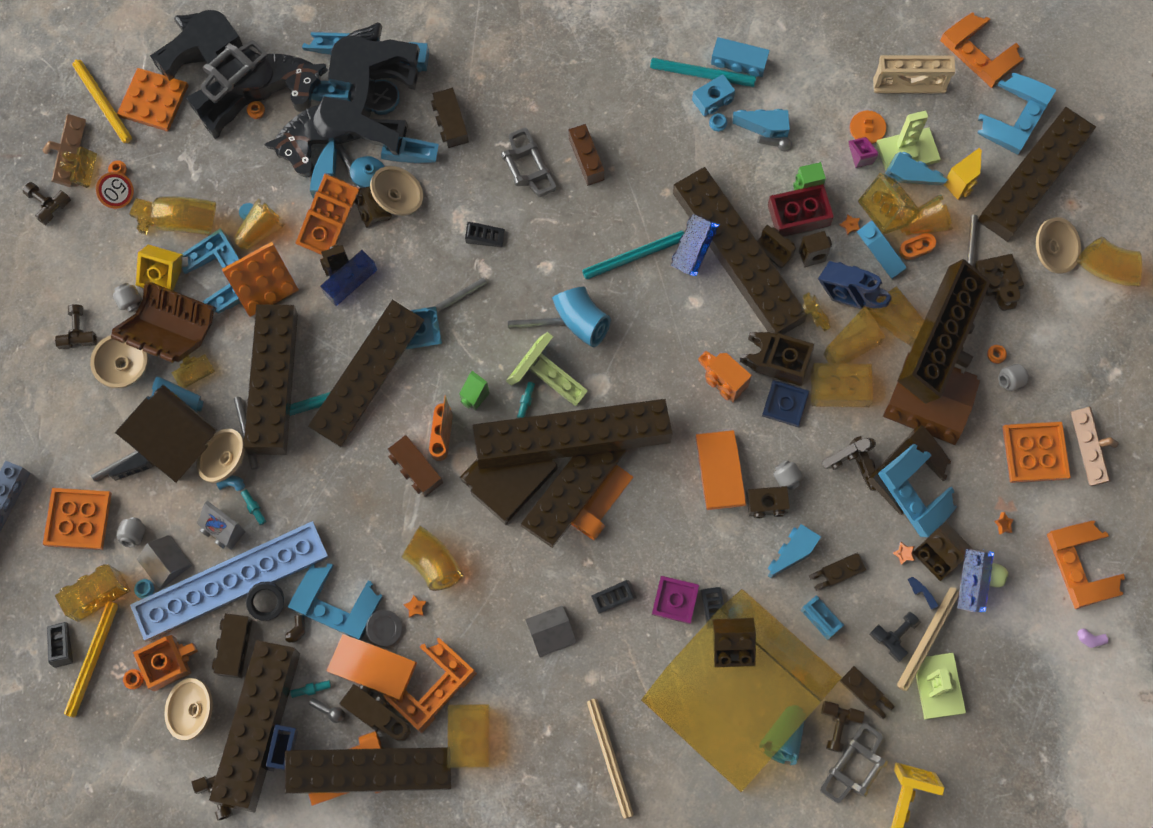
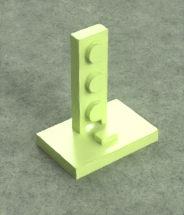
[876,110,941,171]
[506,332,588,406]
[916,653,966,720]

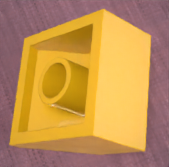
[944,148,982,200]
[136,244,183,291]

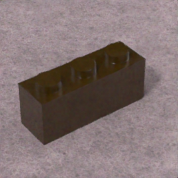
[431,87,469,148]
[212,613,253,679]

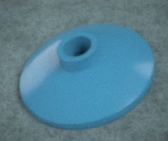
[350,156,385,187]

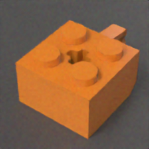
[698,351,752,402]
[133,635,198,691]

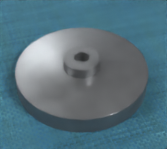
[366,610,402,646]

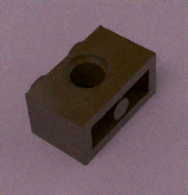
[799,231,832,268]
[746,486,790,519]

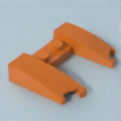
[940,12,1024,88]
[1047,520,1125,609]
[383,638,477,734]

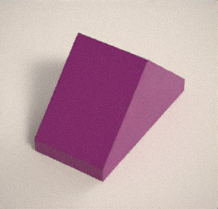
[849,137,878,168]

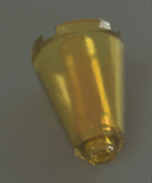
[898,195,953,236]
[234,198,286,249]

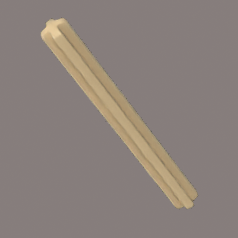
[897,587,960,691]
[587,699,633,819]

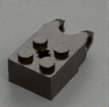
[740,332,814,386]
[339,684,411,741]

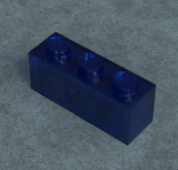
[671,214,719,276]
[320,250,377,306]
[957,549,994,612]

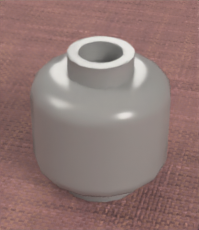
[113,283,141,312]
[998,364,1028,391]
[773,460,803,490]
[117,517,146,548]

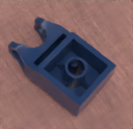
[818,261,892,309]

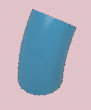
[552,286,611,348]

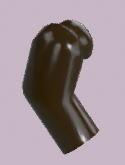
[285,615,305,643]

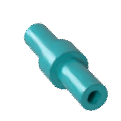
[517,382,535,418]
[241,489,267,526]
[290,680,332,698]

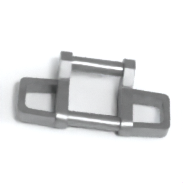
[201,40,267,103]
[501,128,556,197]
[819,724,888,803]

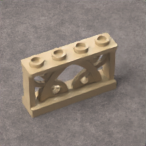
[873,55,955,93]

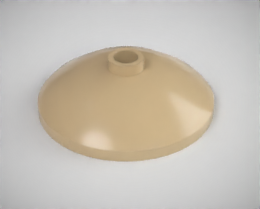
[370,166,423,216]
[1036,217,1081,274]
[90,335,148,388]
[197,429,245,483]
[165,678,213,740]

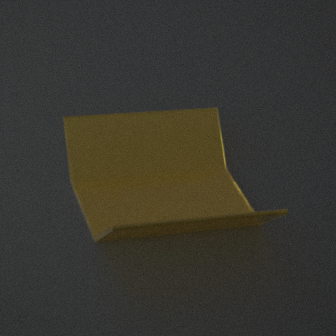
[641,589,842,792]

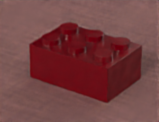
[768,184,834,237]

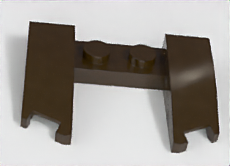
[867,425,951,515]

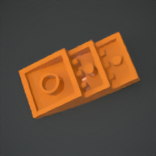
[295,173,360,255]
[696,430,746,510]
[326,634,417,700]

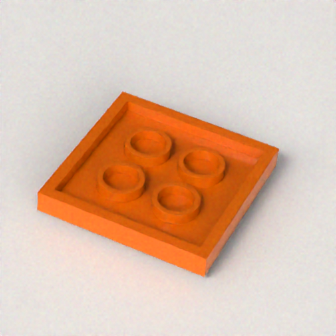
[117,68,189,132]
[222,242,299,317]
[1002,422,1070,483]
[43,488,112,550]

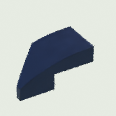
[908,577,939,611]

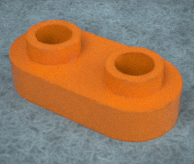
[899,233,936,260]

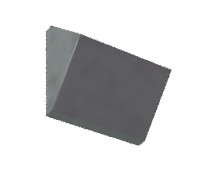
[137,535,192,590]
[525,606,576,657]

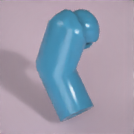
[216,475,245,491]

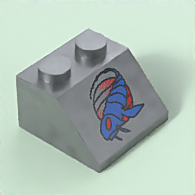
[197,501,246,550]

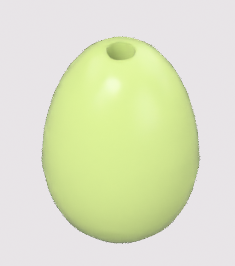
[974,562,1008,587]

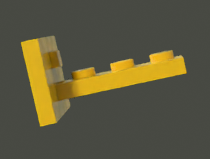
[891,762,945,828]

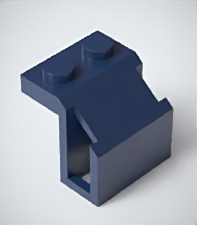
[266,725,298,772]

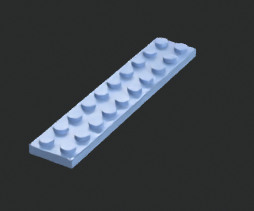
[130,521,329,642]

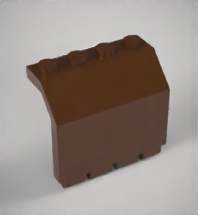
[111,281,215,363]
[883,352,980,445]

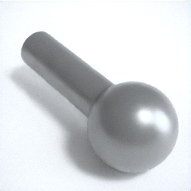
[757,136,792,151]
[309,698,345,723]

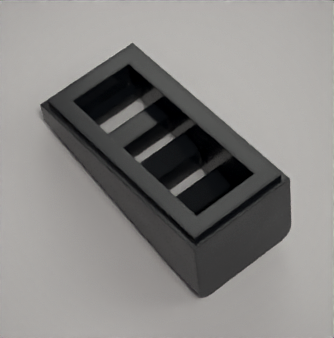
[465,222,505,247]
[108,452,153,481]
[591,580,637,614]
[701,587,727,629]
[47,622,73,668]

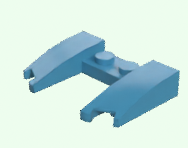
[302,32,352,101]
[978,73,1056,155]
[182,228,241,314]
[878,444,957,537]
[288,563,383,641]

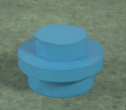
[709,113,727,132]
[239,203,258,221]
[134,579,155,599]

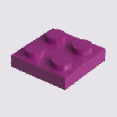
[652,576,699,624]

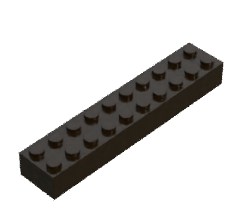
[673,167,808,335]
[473,399,673,469]

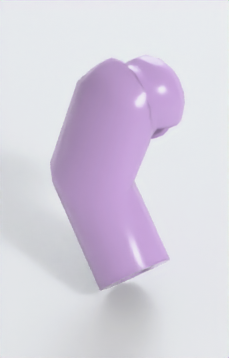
[1077,628,1108,648]

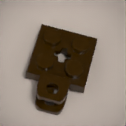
[975,254,1024,311]

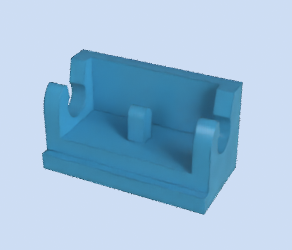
[801,595,844,640]

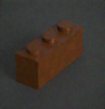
[568,124,605,186]
[388,435,443,497]

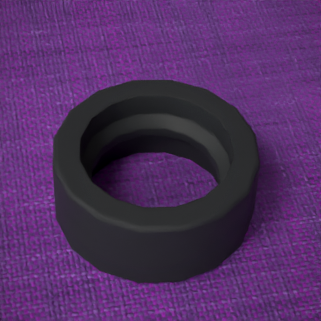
[246,581,285,621]

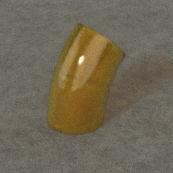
[151,196,216,236]
[1076,237,1142,287]
[401,525,464,591]

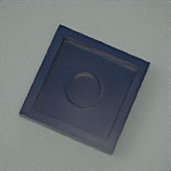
[762,380,810,427]

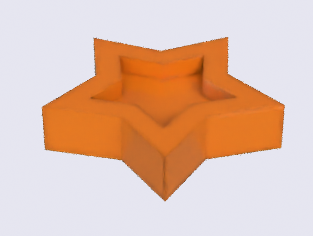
[840,214,860,235]
[994,512,1014,534]
[893,541,915,565]
[404,595,426,618]

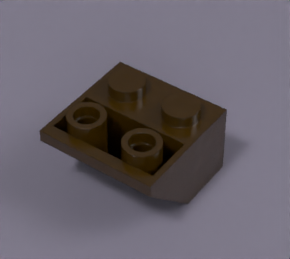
[913,521,974,581]
[713,618,756,667]

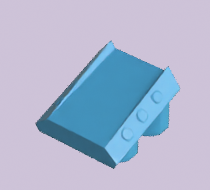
[406,306,442,349]

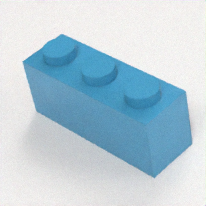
[711,37,770,77]

